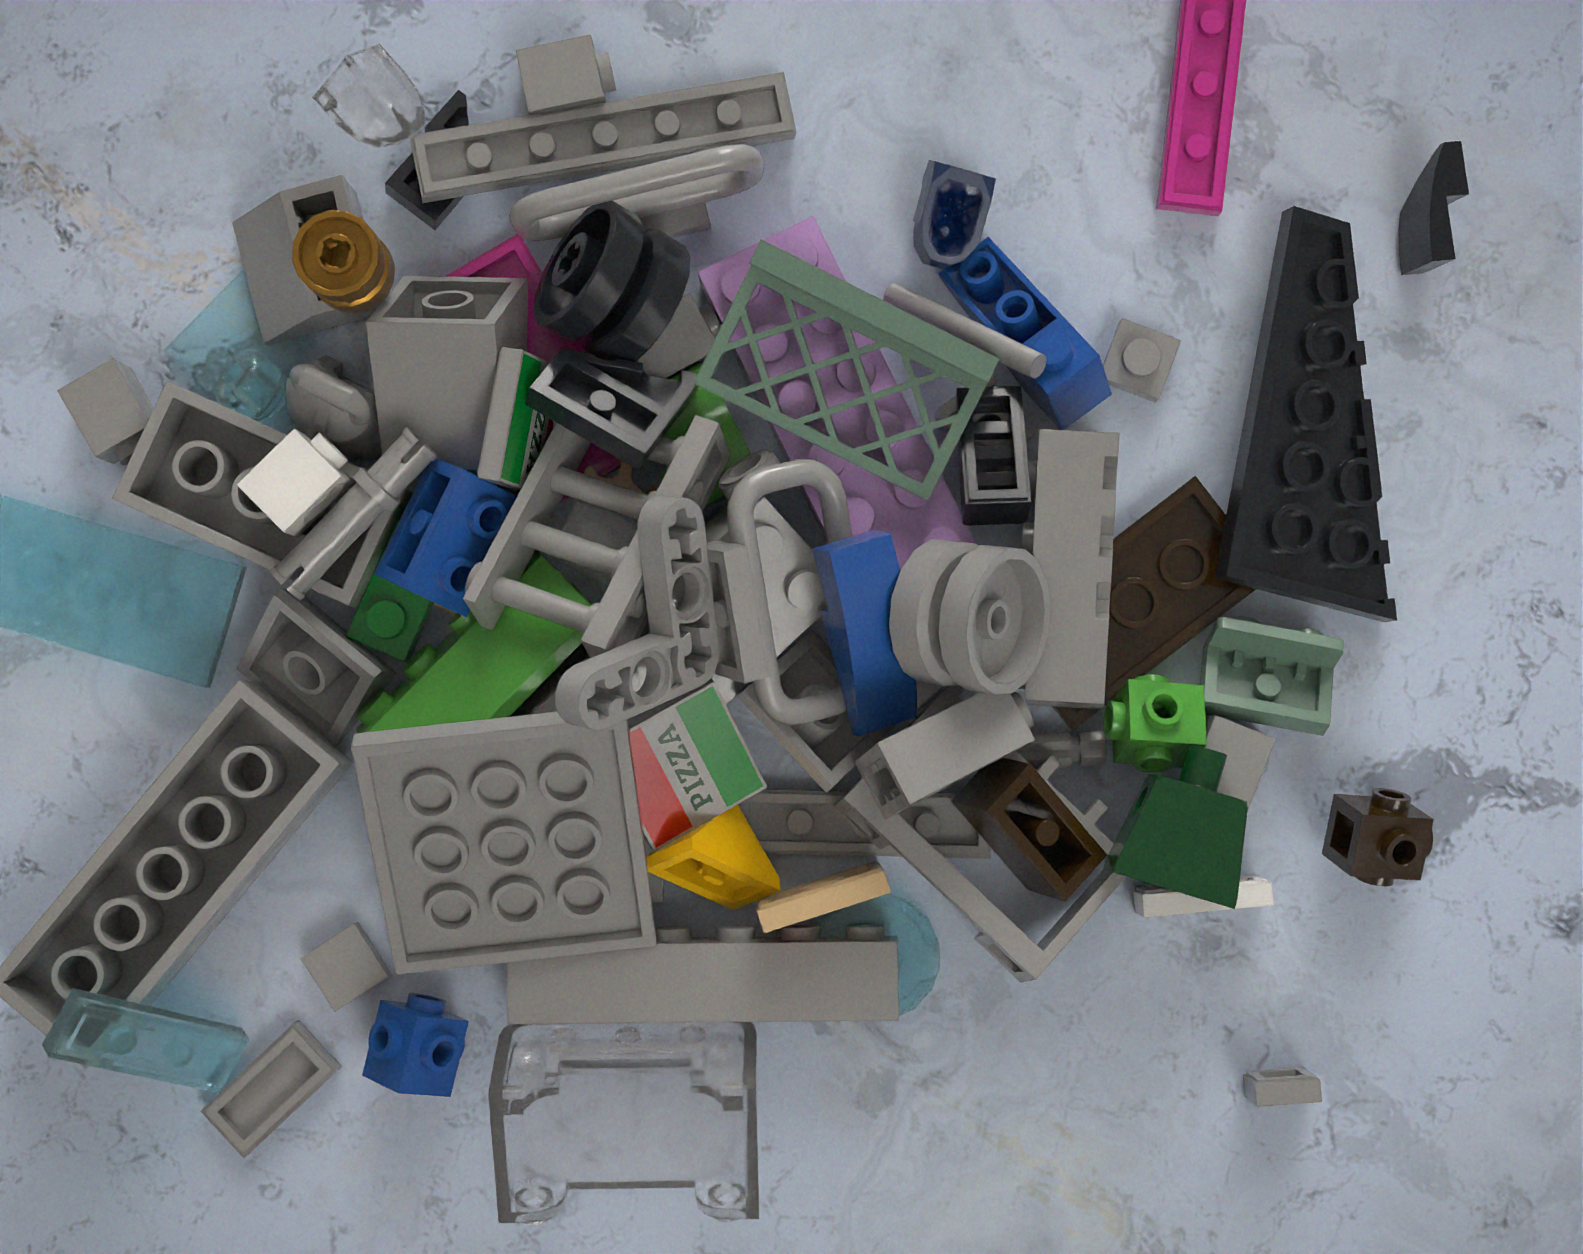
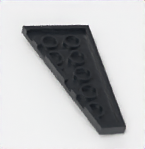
[1215,206,1397,622]

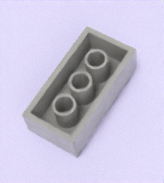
[112,381,413,608]

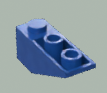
[938,237,1112,430]

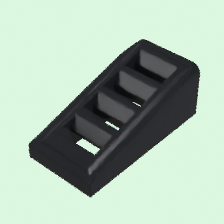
[956,386,1032,526]

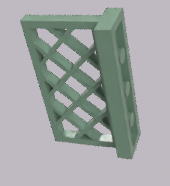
[693,239,1000,501]

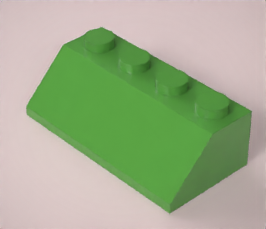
[356,550,593,733]

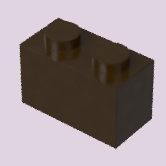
[951,758,1107,902]

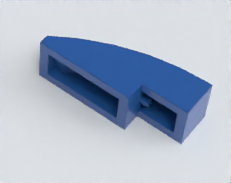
[812,530,917,737]

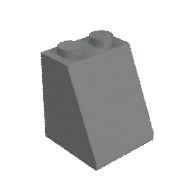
[365,276,528,476]

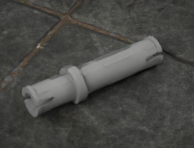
[270,427,438,600]

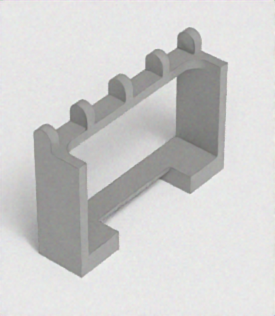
[834,686,1127,982]

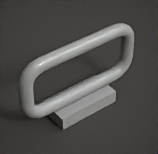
[509,144,764,241]
[707,459,852,725]

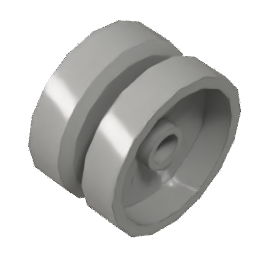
[889,539,1051,695]

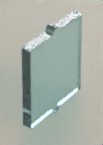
[165,270,318,416]

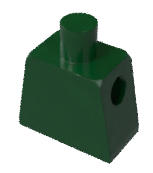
[1103,744,1248,909]

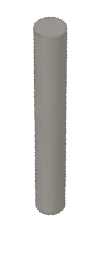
[883,283,1047,379]

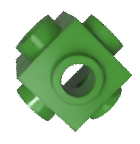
[1103,675,1207,773]

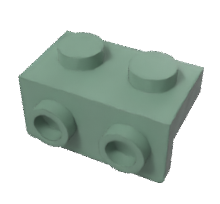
[1200,616,1344,736]

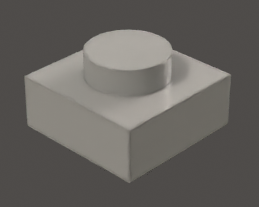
[1103,318,1181,402]

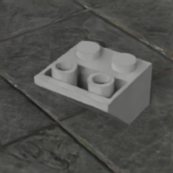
[232,175,381,346]

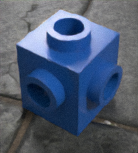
[362,993,469,1097]

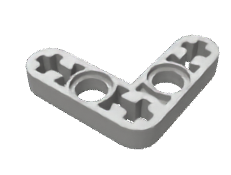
[555,495,719,731]

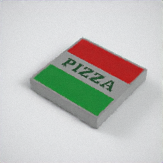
[477,347,553,492]
[628,678,767,852]

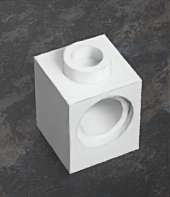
[237,429,353,538]

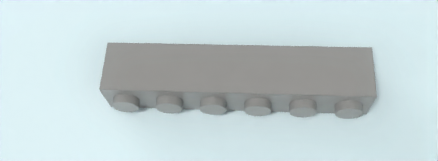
[507,924,899,1024]

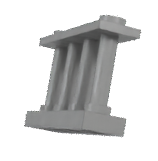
[463,415,731,658]

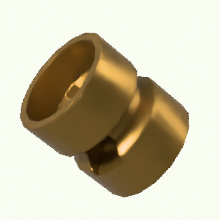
[292,210,395,313]

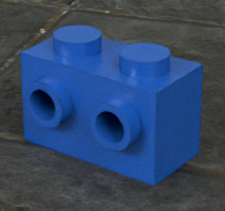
[374,458,517,618]

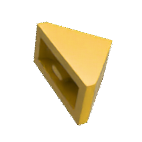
[646,805,781,911]

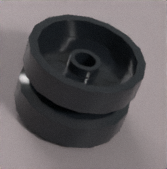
[533,200,691,362]

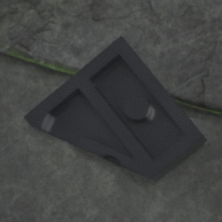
[525,348,699,470]

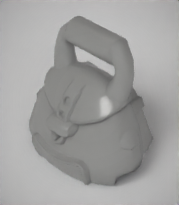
[283,355,382,462]

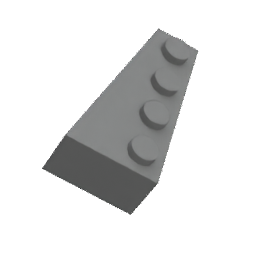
[1018,429,1120,709]

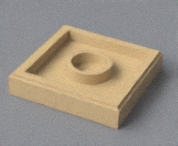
[757,861,891,933]

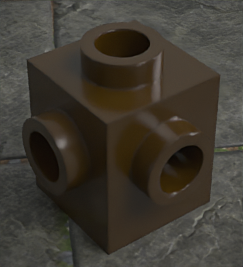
[1322,788,1434,887]

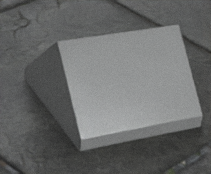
[236,588,397,747]
[737,630,897,793]

